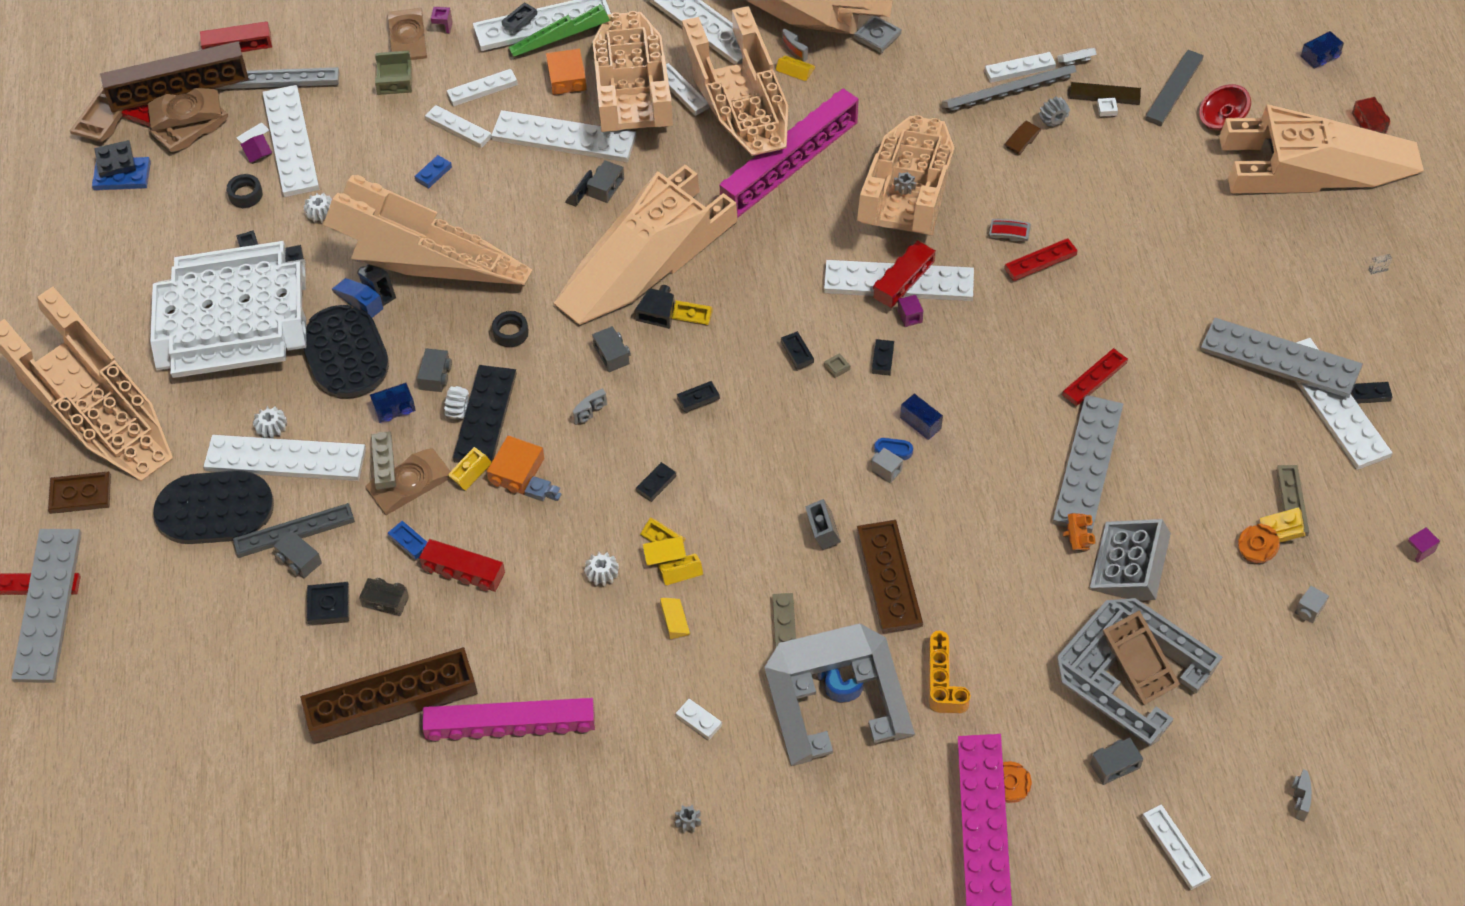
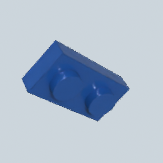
[414,155,452,189]
[387,521,427,560]

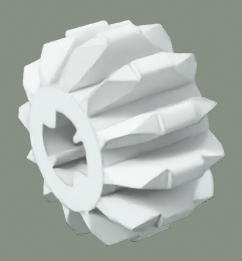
[304,193,332,223]
[444,386,469,419]
[253,406,287,439]
[584,552,619,587]

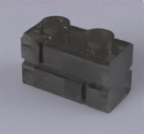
[359,578,409,616]

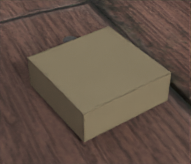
[824,353,851,378]

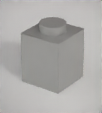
[871,448,903,483]
[1295,586,1329,623]

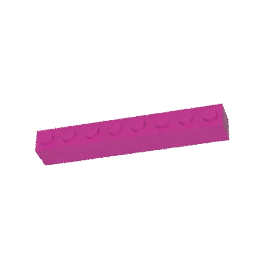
[423,698,595,741]

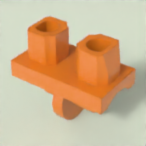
[1063,513,1096,551]

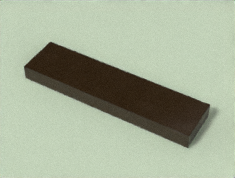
[1070,82,1141,105]

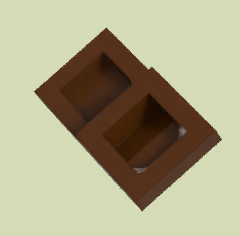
[1005,120,1041,155]

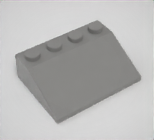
[1090,519,1171,601]

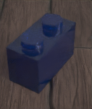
[1301,31,1344,69]
[370,383,416,423]
[900,393,943,440]

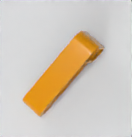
[929,630,971,713]

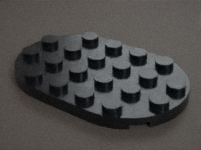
[303,305,389,398]
[153,471,274,544]

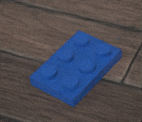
[92,157,151,190]

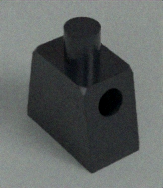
[357,264,396,306]
[635,285,675,329]

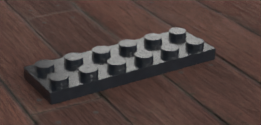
[453,365,517,463]

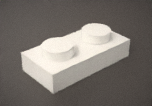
[1057,48,1096,65]
[676,699,722,741]

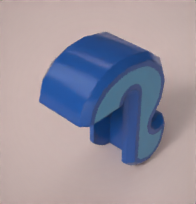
[817,668,863,702]

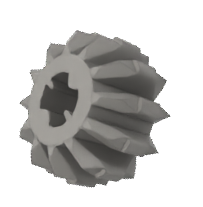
[1039,96,1070,127]

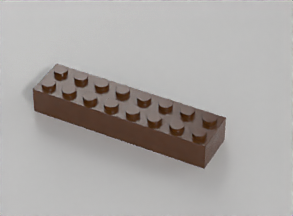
[100,41,249,113]
[300,647,478,743]

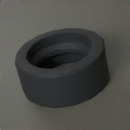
[227,174,263,208]
[492,311,529,347]

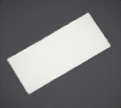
[236,122,269,143]

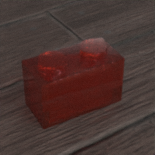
[1352,97,1391,134]

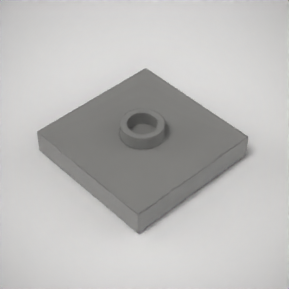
[854,16,902,53]

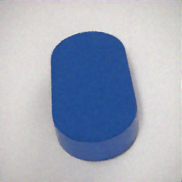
[874,438,913,460]

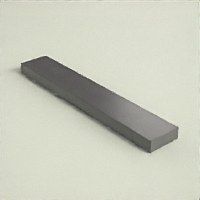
[1145,50,1204,126]
[233,503,355,558]

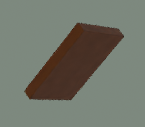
[48,471,111,514]

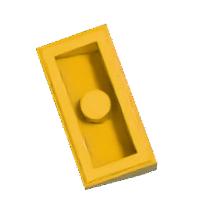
[776,55,815,81]
[672,300,713,325]
[448,447,491,491]
[640,517,686,543]
[643,536,686,565]
[658,553,703,585]
[660,598,690,639]

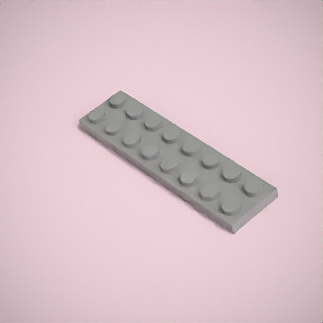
[1201,318,1363,398]
[1052,395,1123,533]
[12,529,82,683]

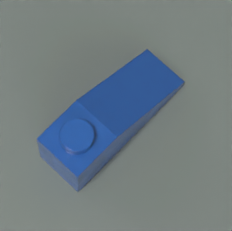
[332,278,383,318]

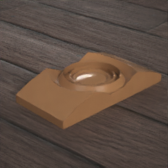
[388,8,427,60]
[70,86,123,142]
[148,88,222,131]
[150,107,228,152]
[365,448,451,515]
[1102,610,1180,705]

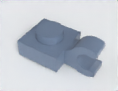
[524,476,562,501]

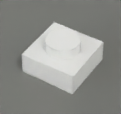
[1097,98,1118,116]

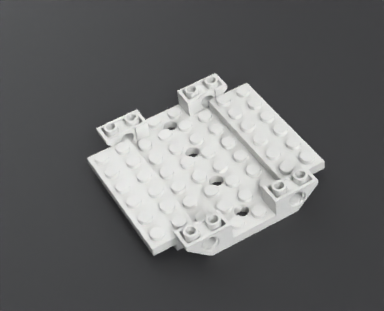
[150,241,306,378]

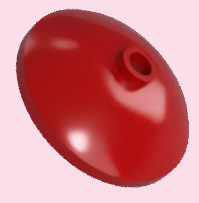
[1199,84,1252,130]

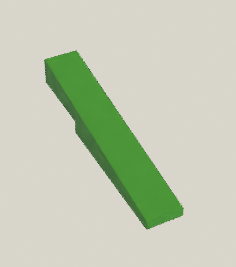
[509,4,610,56]

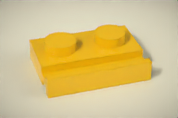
[1260,507,1306,543]

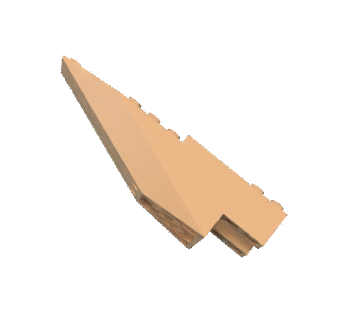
[746,0,892,35]
[682,6,788,156]
[593,11,673,132]
[1219,104,1424,193]
[857,115,954,235]
[554,165,737,325]
[323,175,532,285]
[0,287,173,481]

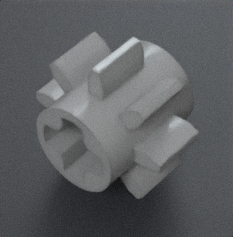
[893,172,916,195]
[675,805,701,833]

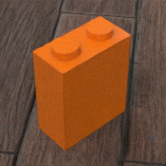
[546,48,587,95]
[487,435,545,495]

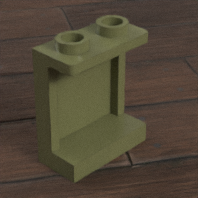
[375,51,412,95]

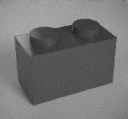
[587,160,624,203]
[592,326,631,372]
[417,348,452,392]
[805,499,841,550]
[274,530,322,579]
[1090,738,1143,785]

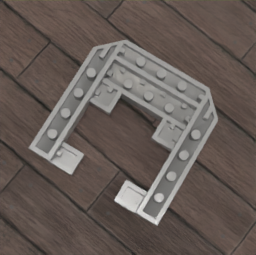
[1057,598,1223,746]
[764,623,915,766]

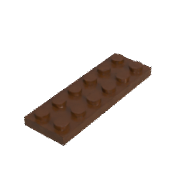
[857,520,923,633]

